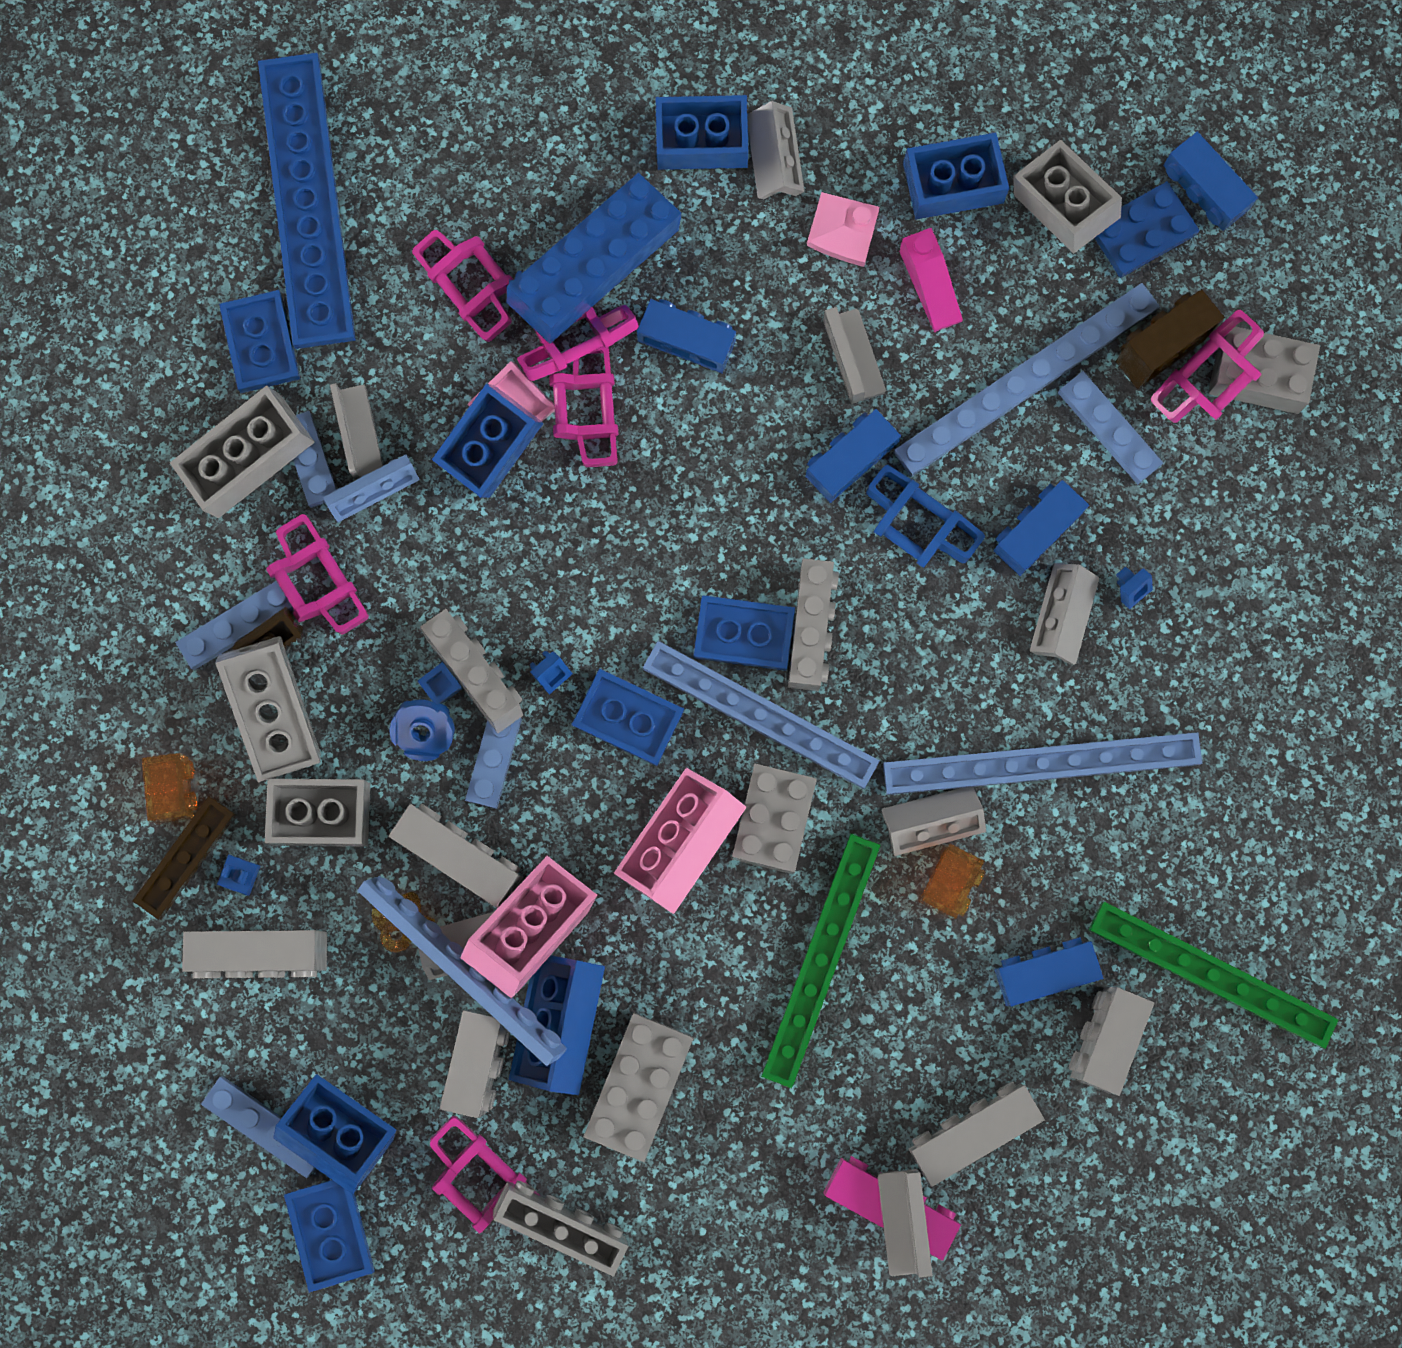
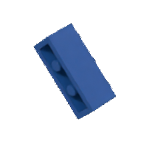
[1163,131,1258,231]
[637,299,736,374]
[806,409,901,503]
[994,480,1089,576]
[994,937,1104,1007]

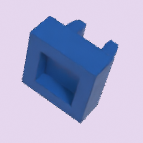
[1116,567,1153,609]
[530,651,573,695]
[418,662,463,704]
[217,854,261,896]

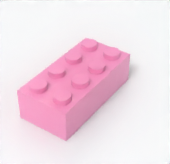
[614,768,746,914]
[460,856,597,999]

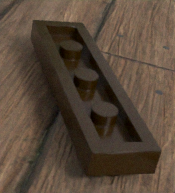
[132,796,237,920]

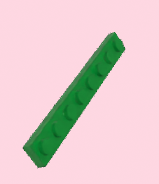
[761,834,881,1089]
[1088,902,1339,1049]

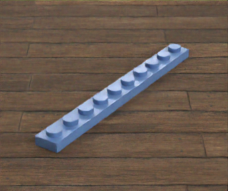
[893,283,1160,477]
[883,732,1203,795]

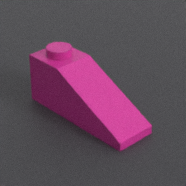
[899,228,963,332]

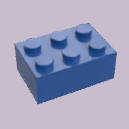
[656,95,748,170]
[903,132,1009,220]
[432,384,544,498]
[273,1074,396,1195]

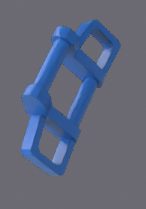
[866,465,985,568]

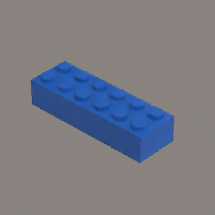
[507,172,682,344]

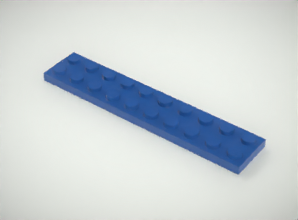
[258,53,356,349]

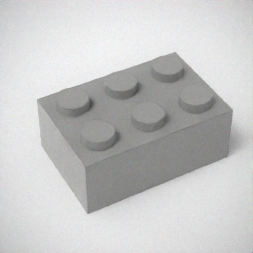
[1013,140,1122,254]
[1208,326,1320,414]
[732,764,817,874]
[265,779,370,847]
[1069,987,1154,1096]
[439,1010,510,1118]

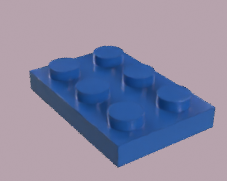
[1095,181,1200,278]
[219,290,300,393]
[694,595,795,671]
[572,668,685,766]
[284,1180,375,1293]

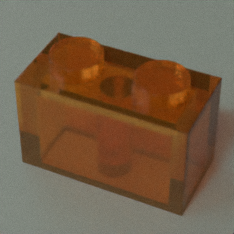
[142,753,197,824]
[918,843,986,920]

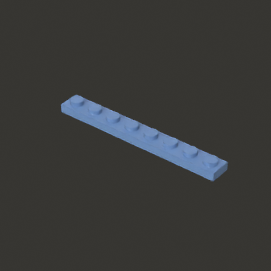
[643,641,880,789]
[357,876,567,1066]

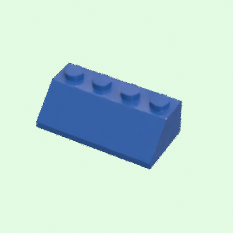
[509,955,605,1095]

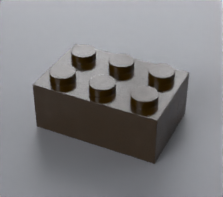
[1115,289,1225,390]

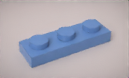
[293,411,337,508]
[323,455,420,523]
[465,718,522,809]

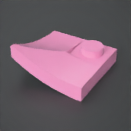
[807,192,880,267]
[468,361,555,421]

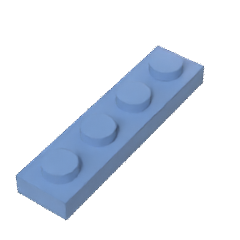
[1058,371,1163,485]
[175,581,294,670]
[201,1076,315,1178]

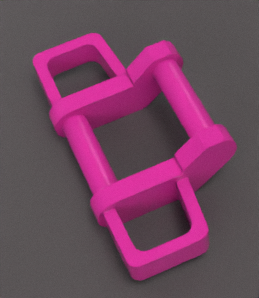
[412,230,514,342]
[517,305,639,381]
[1151,310,1264,423]
[549,346,619,467]
[266,514,369,635]
[430,1116,540,1233]

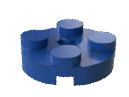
[389,700,455,761]

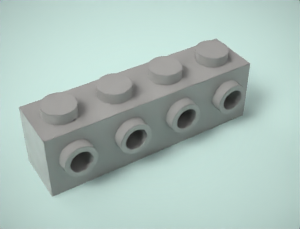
[788,558,839,691]
[420,609,523,733]
[908,1082,1045,1187]
[493,1181,629,1277]

